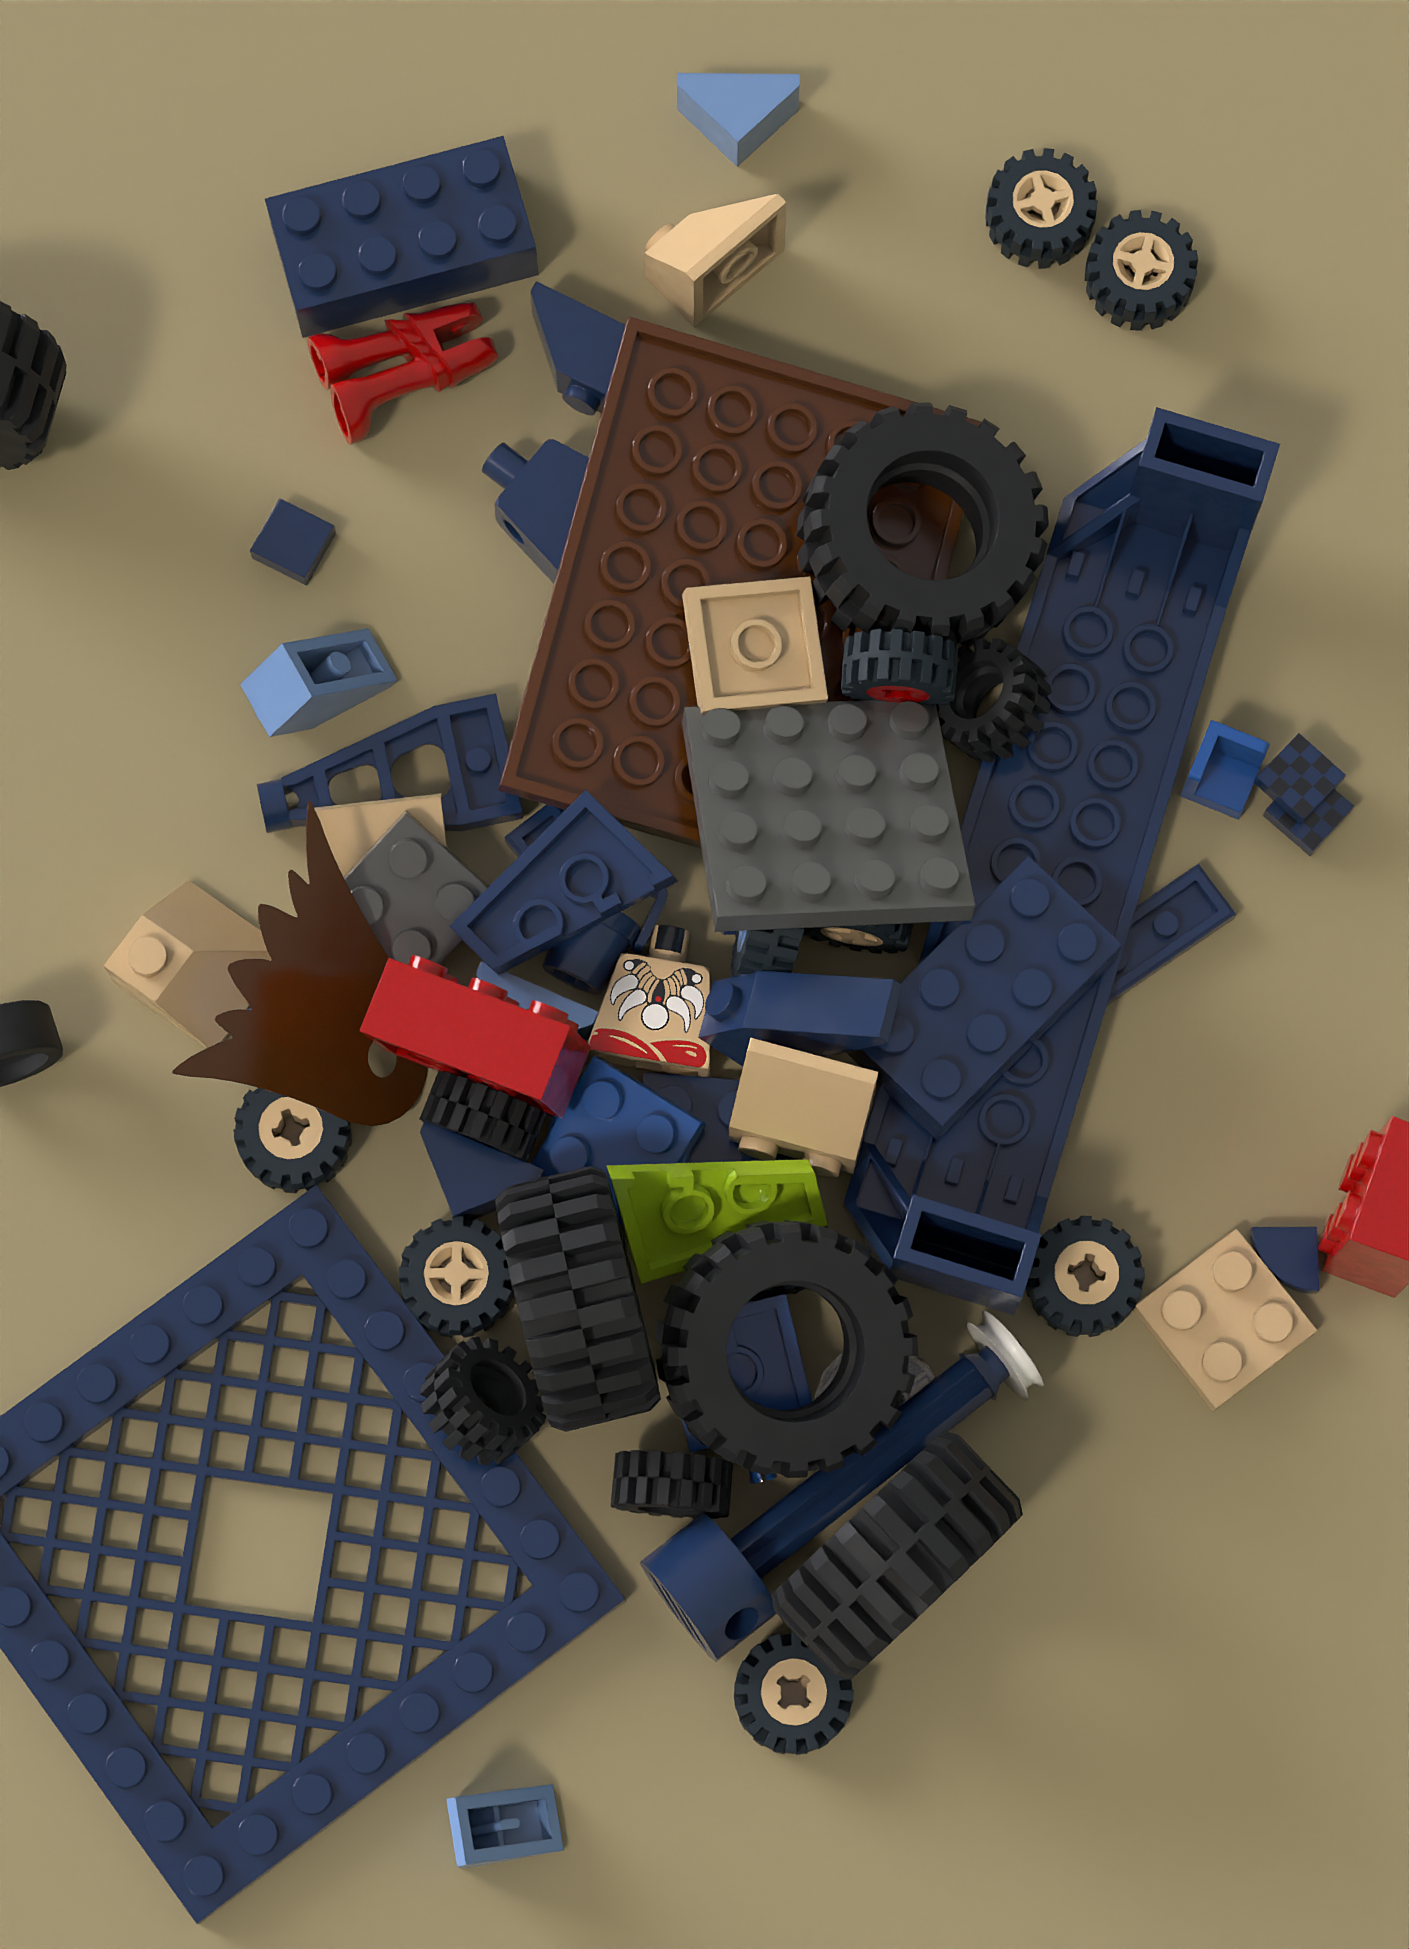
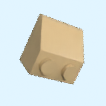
[729,1038,878,1178]

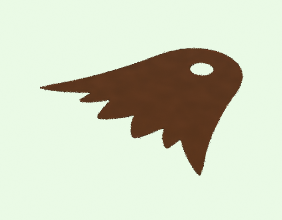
[172,801,428,1126]

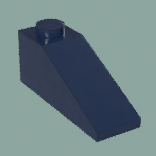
[698,971,902,1067]

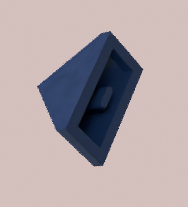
[420,1121,545,1221]

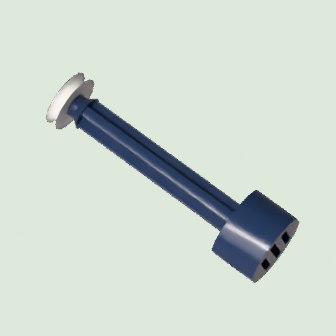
[640,1310,1044,1662]

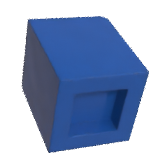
[1180,720,1270,820]

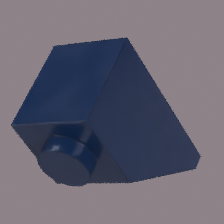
[530,281,625,416]

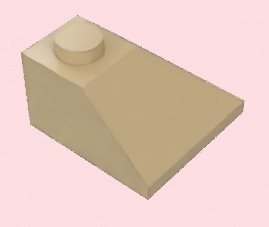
[644,194,787,327]
[103,880,271,1048]

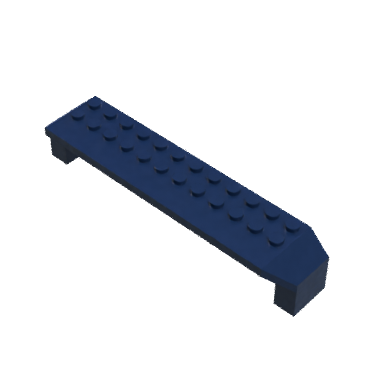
[843,407,1280,1315]

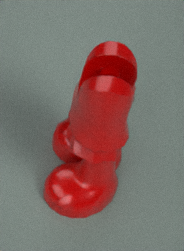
[307,302,499,445]

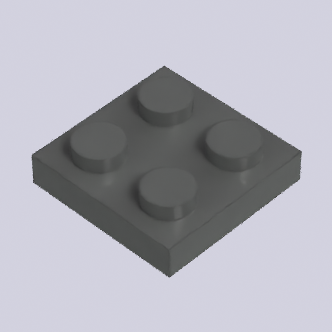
[344,810,489,965]

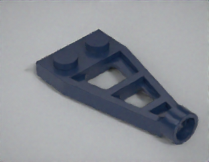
[257,693,523,833]

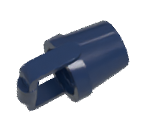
[542,888,668,995]

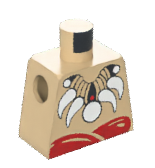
[588,925,710,1077]

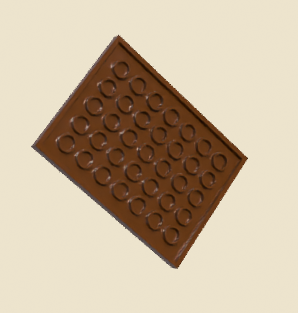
[498,316,981,849]

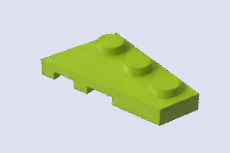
[606,1159,828,1284]

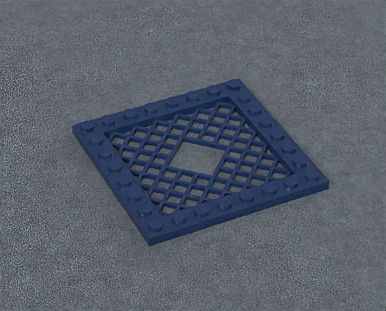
[0,1185,626,1924]

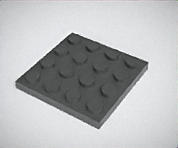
[682,700,975,932]

